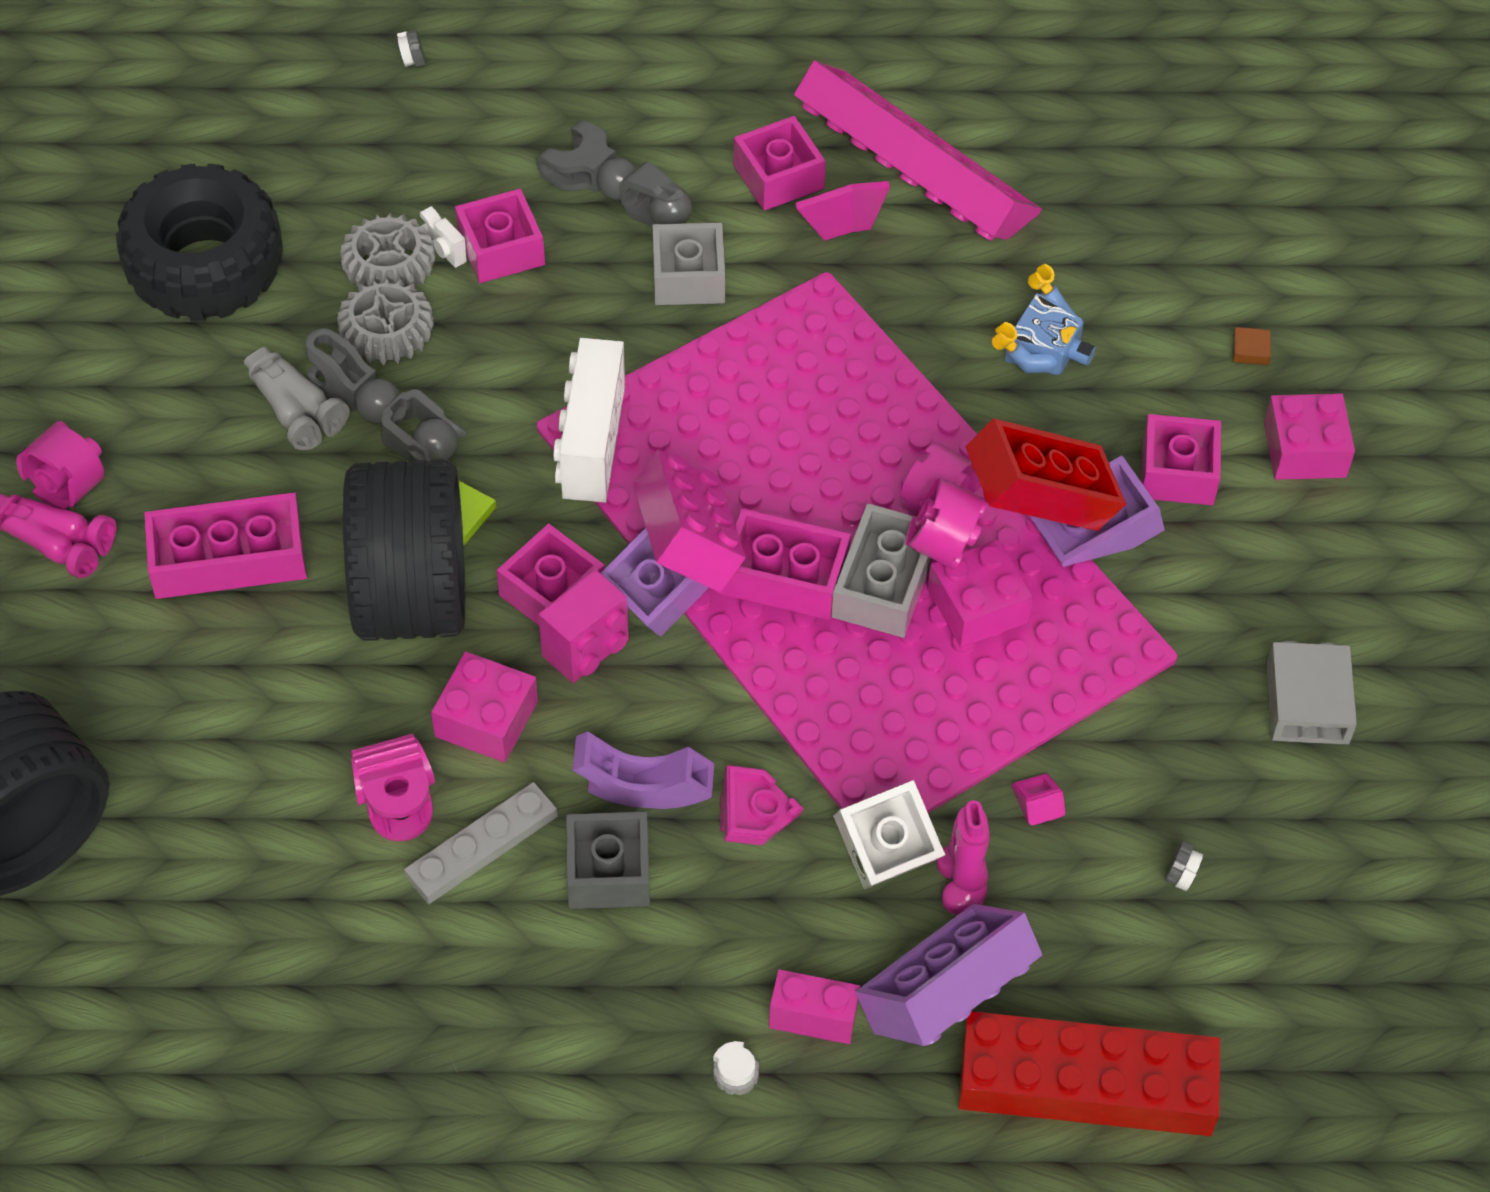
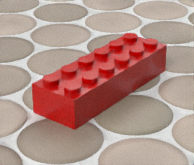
[958,1011,1221,1137]

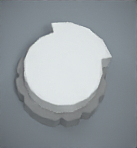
[713,1041,759,1095]

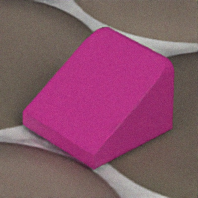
[1012,773,1065,825]

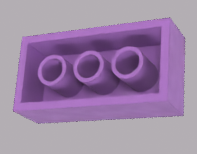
[855,904,1042,1046]

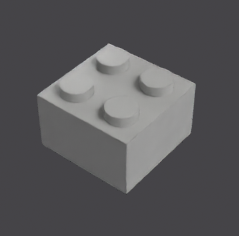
[652,223,725,305]

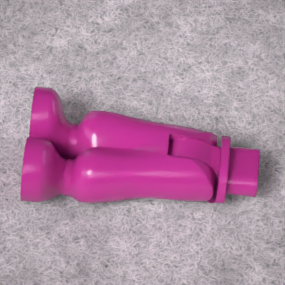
[0,493,117,579]
[936,800,990,915]

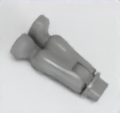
[244,347,350,450]

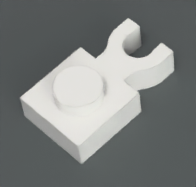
[420,206,467,268]

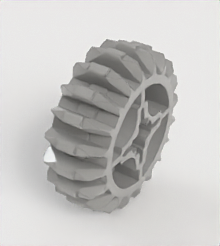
[340,213,435,289]
[337,278,434,366]

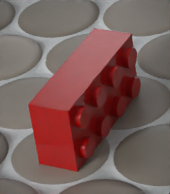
[965,418,1127,531]

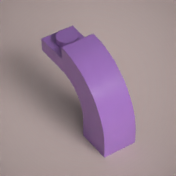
[572,731,714,809]

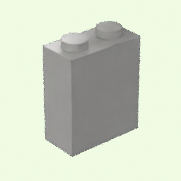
[1266,641,1357,745]

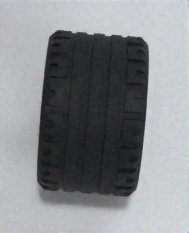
[343,459,465,641]
[0,691,110,896]

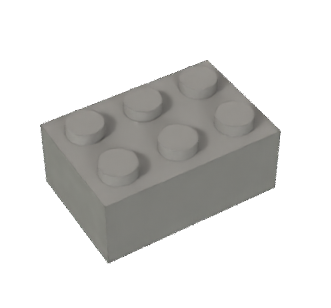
[832,503,933,638]

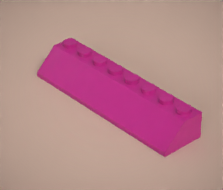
[794,60,1042,241]

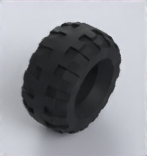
[116,163,283,321]

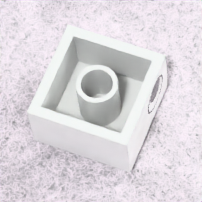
[833,780,945,890]

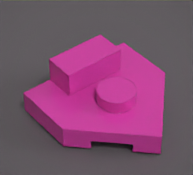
[720,765,804,846]

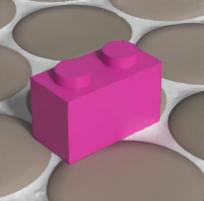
[769,969,860,1044]

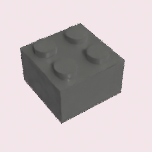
[566,812,650,909]

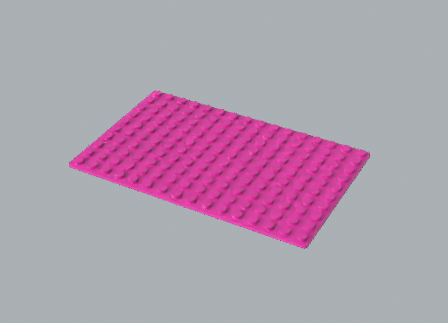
[537,272,1177,813]

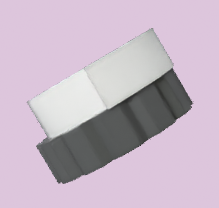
[397,30,426,68]
[1164,840,1203,891]

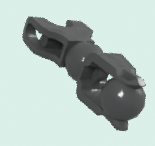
[536,120,693,226]
[305,328,466,462]

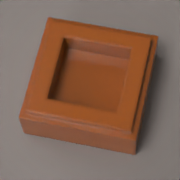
[1233,327,1271,365]

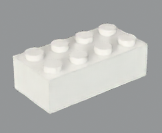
[554,338,625,503]

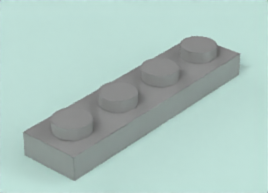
[404,782,558,905]

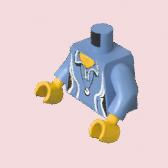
[992,264,1096,375]

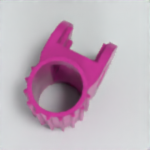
[351,734,435,841]

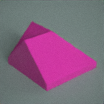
[796,181,890,241]

